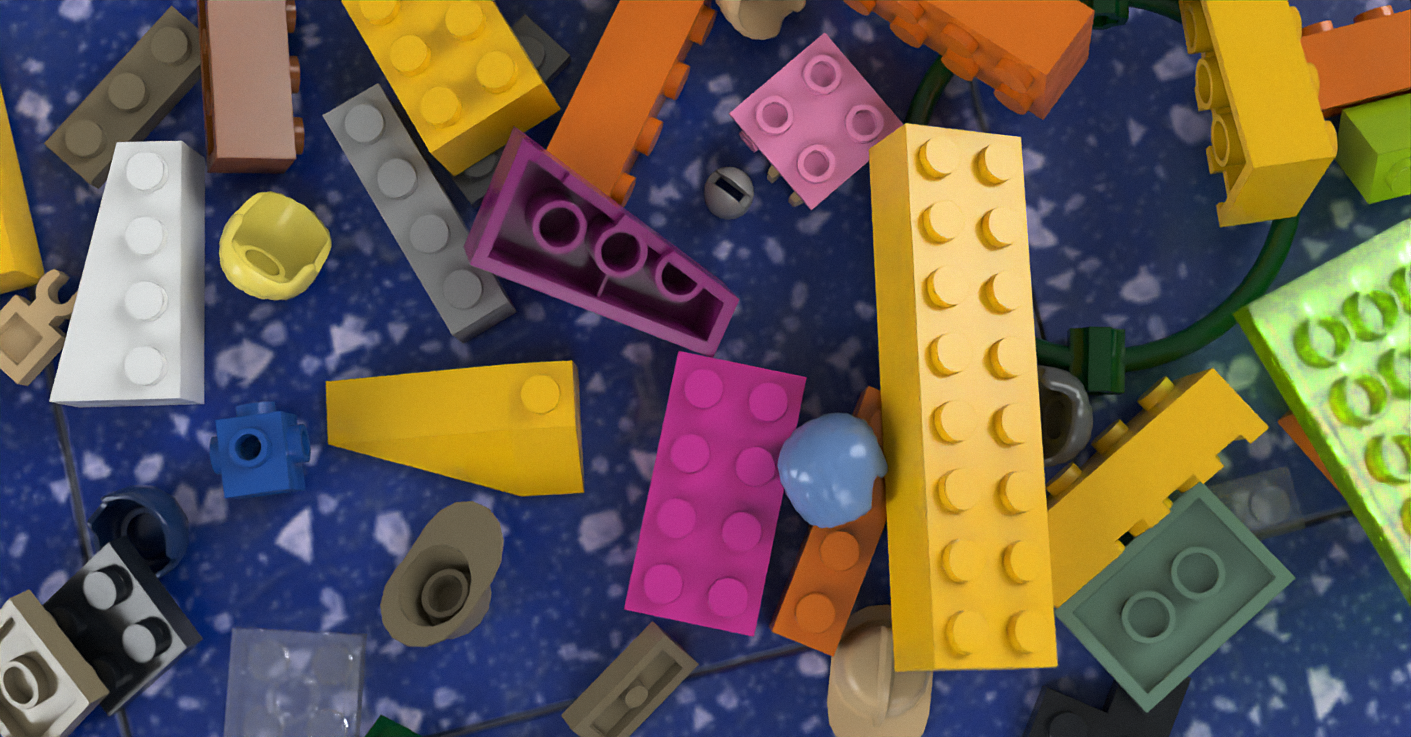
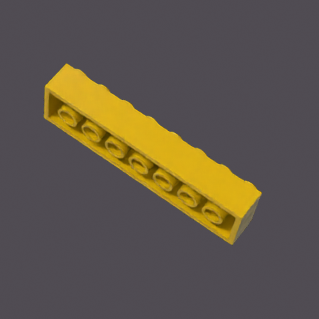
[869,123,1058,672]

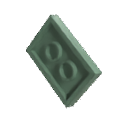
[1054,482,1296,713]

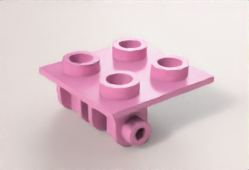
[729,32,904,210]

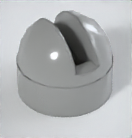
[704,167,754,219]

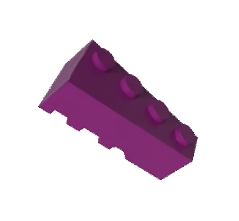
[464,126,740,358]

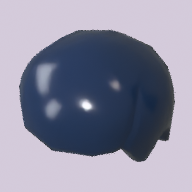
[87,485,189,579]

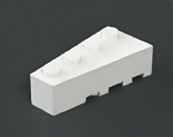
[49,141,205,407]

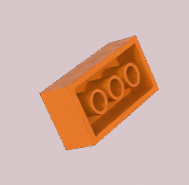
[843,0,1095,120]

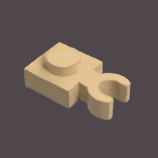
[0,269,78,386]

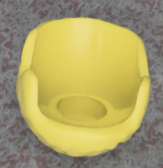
[219,191,332,301]

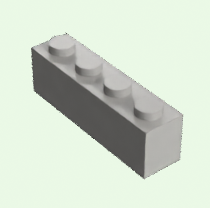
[322,83,517,344]

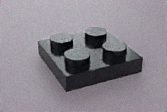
[42,535,203,717]

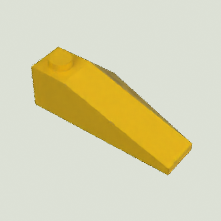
[326,360,585,497]

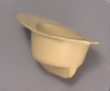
[827,605,933,737]

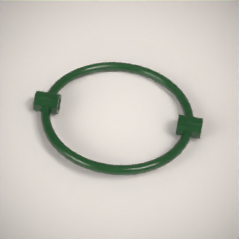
[903,0,1302,396]

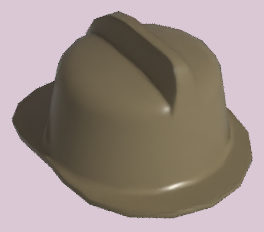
[380,501,504,647]

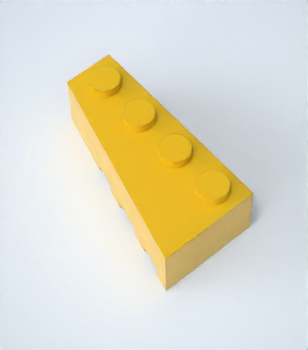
[1045,368,1269,608]

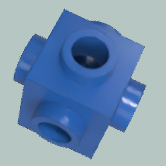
[209,402,311,499]

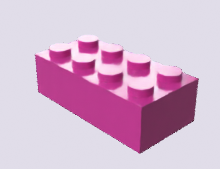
[624,351,807,637]

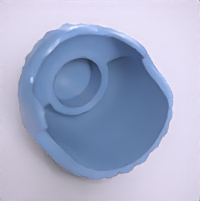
[778,412,888,528]

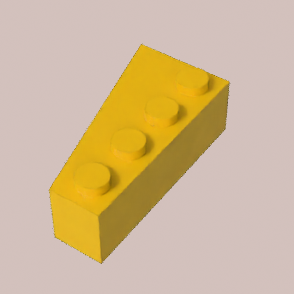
[1178,0,1338,228]

